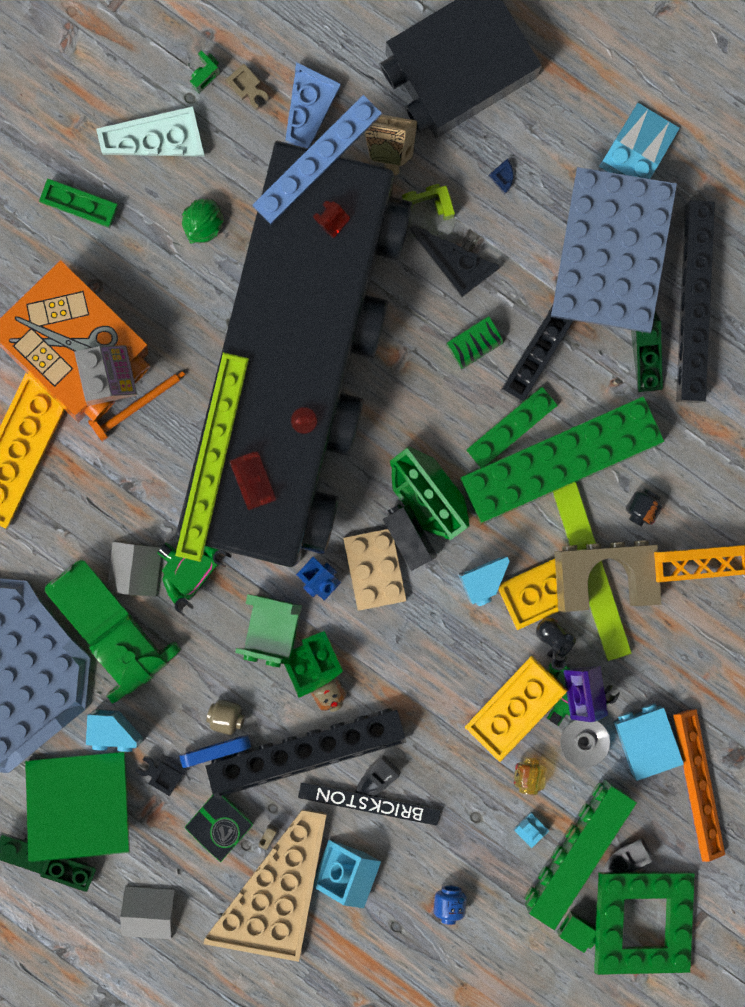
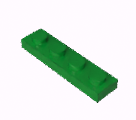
[466,387,558,468]

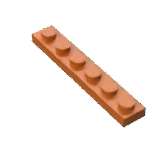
[673,709,725,862]

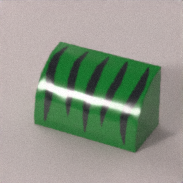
[446,316,503,370]

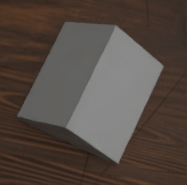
[107,542,161,597]
[120,886,175,940]

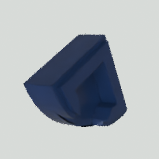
[488,159,513,195]

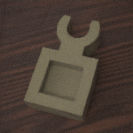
[226,64,269,110]

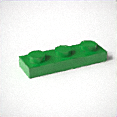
[39,178,118,229]

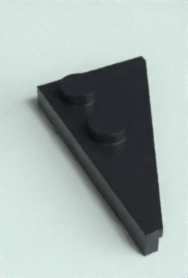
[409,225,500,298]

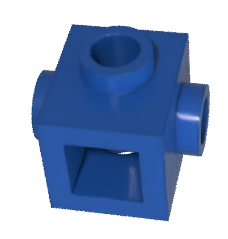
[296,557,341,601]

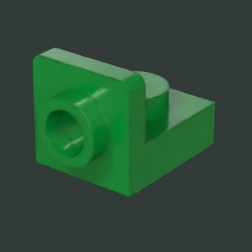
[190,50,220,94]

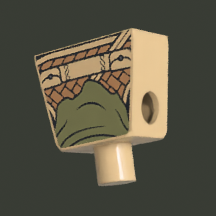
[365,115,417,175]

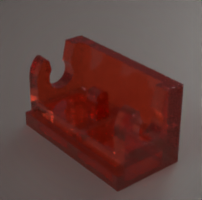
[229,451,276,510]

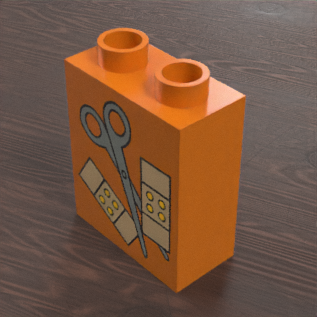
[0,260,151,423]

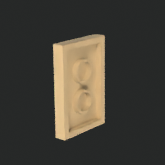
[343,529,406,611]

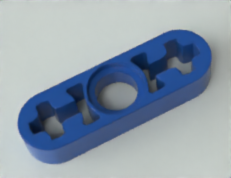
[179,735,252,768]

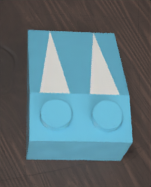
[599,103,680,179]

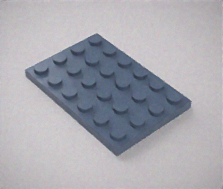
[551,167,677,333]

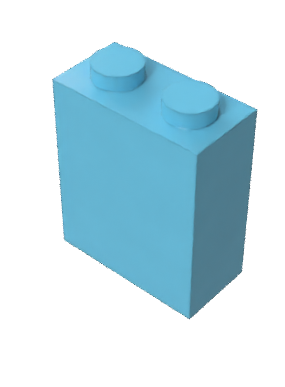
[614,703,684,781]

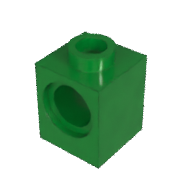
[557,911,596,953]

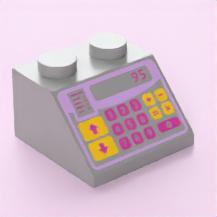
[74,345,137,406]

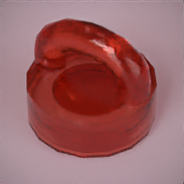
[291,408,317,434]

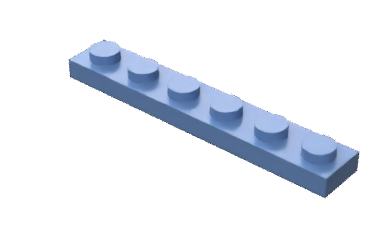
[252,95,382,225]

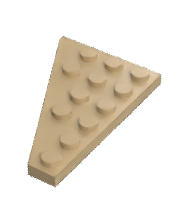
[204,809,327,962]

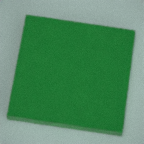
[25,752,130,862]

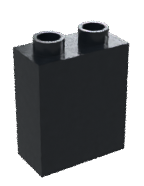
[379,0,542,138]

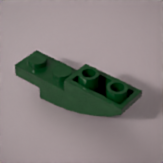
[0,832,96,892]

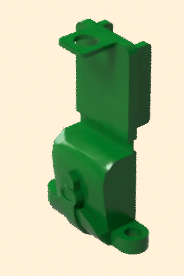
[45,559,181,704]

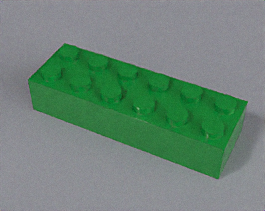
[524,779,637,930]

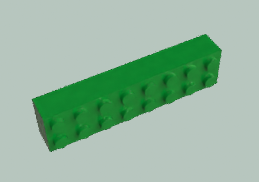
[460,396,664,525]

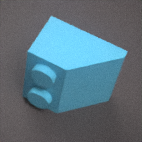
[459,556,510,606]
[313,840,381,908]

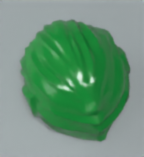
[182,199,224,244]

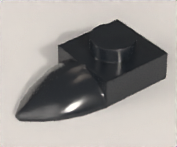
[356,755,401,796]
[603,837,654,872]

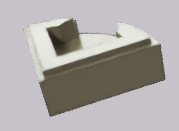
[258,824,278,850]

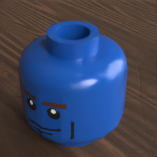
[433,885,467,925]

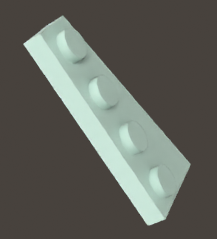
[96,107,205,157]

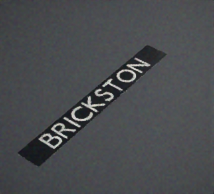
[298,782,440,826]

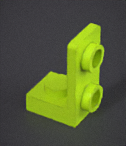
[402,184,455,221]

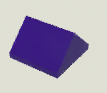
[563,666,608,722]

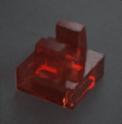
[313,201,350,238]

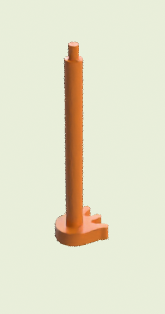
[88,371,185,442]

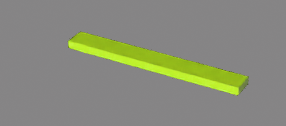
[175,352,249,562]
[553,483,632,661]

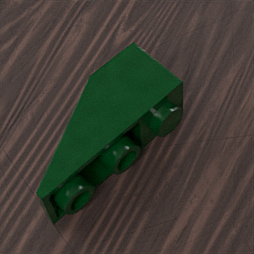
[631,311,663,392]

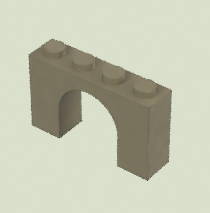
[554,540,661,612]

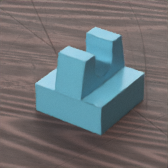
[514,812,549,848]

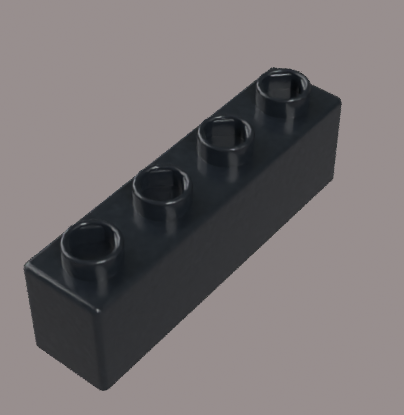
[176,141,413,567]

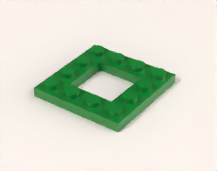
[594,872,695,975]

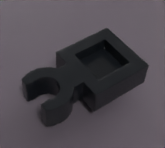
[136,756,183,796]

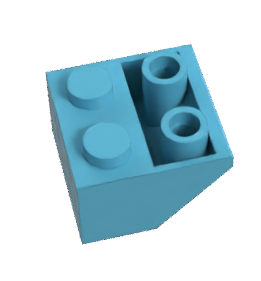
[86,710,143,752]

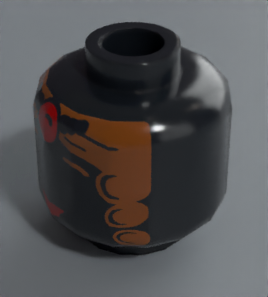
[626,488,663,527]

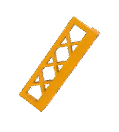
[654,545,745,582]

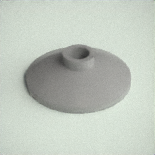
[560,720,610,768]

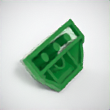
[390,446,470,540]

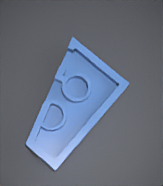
[285,62,341,148]

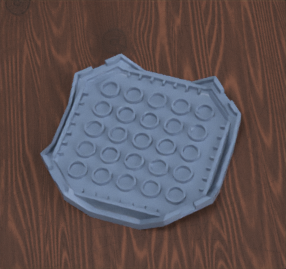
[0,578,92,773]

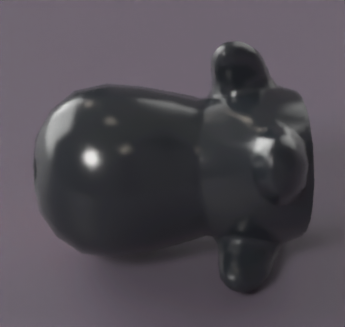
[536,618,576,658]

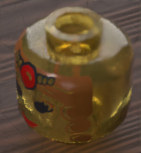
[513,757,547,795]

